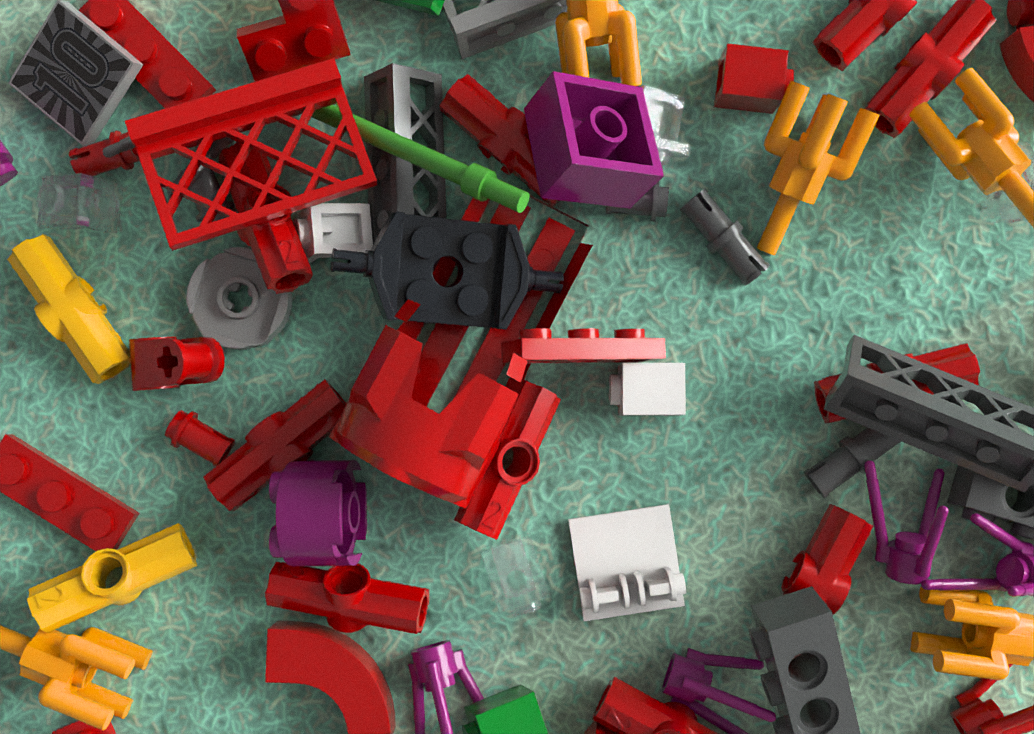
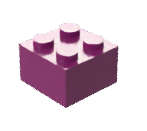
[524,71,664,209]

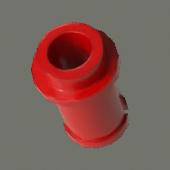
[69,130,140,181]
[165,410,236,467]

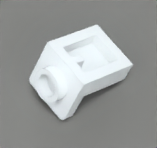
[293,203,373,263]

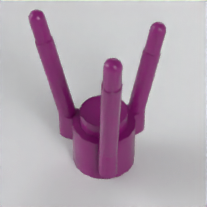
[864,460,949,585]
[921,513,1034,597]
[408,640,484,734]
[662,648,776,734]

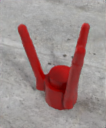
[950,664,1034,734]

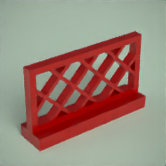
[124,58,377,251]

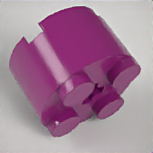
[269,460,367,566]

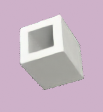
[609,363,686,416]

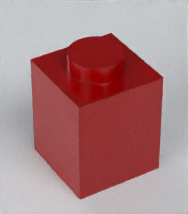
[714,43,794,114]

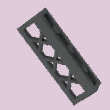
[364,63,447,272]
[824,335,1034,492]

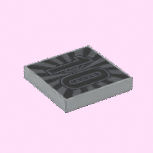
[8,0,144,146]

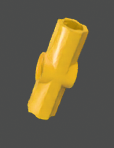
[7,234,130,384]
[26,523,197,633]

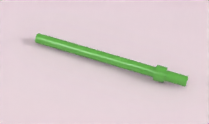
[312,105,529,213]

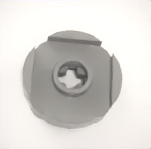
[186,247,292,350]

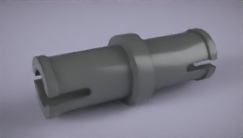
[680,188,770,286]
[804,428,901,498]

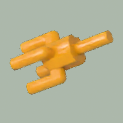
[555,0,642,86]
[909,68,1034,228]
[757,81,880,255]
[910,587,1034,680]
[0,625,153,731]

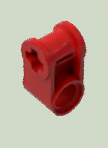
[129,337,225,391]

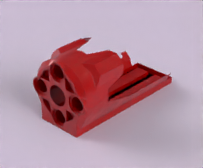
[329,180,593,508]

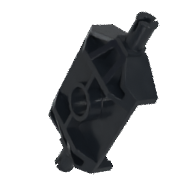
[331,211,564,329]

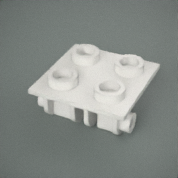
[568,504,686,621]

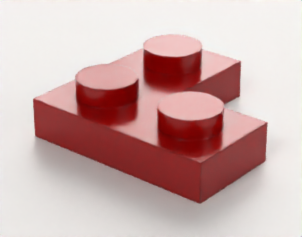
[237,0,351,82]

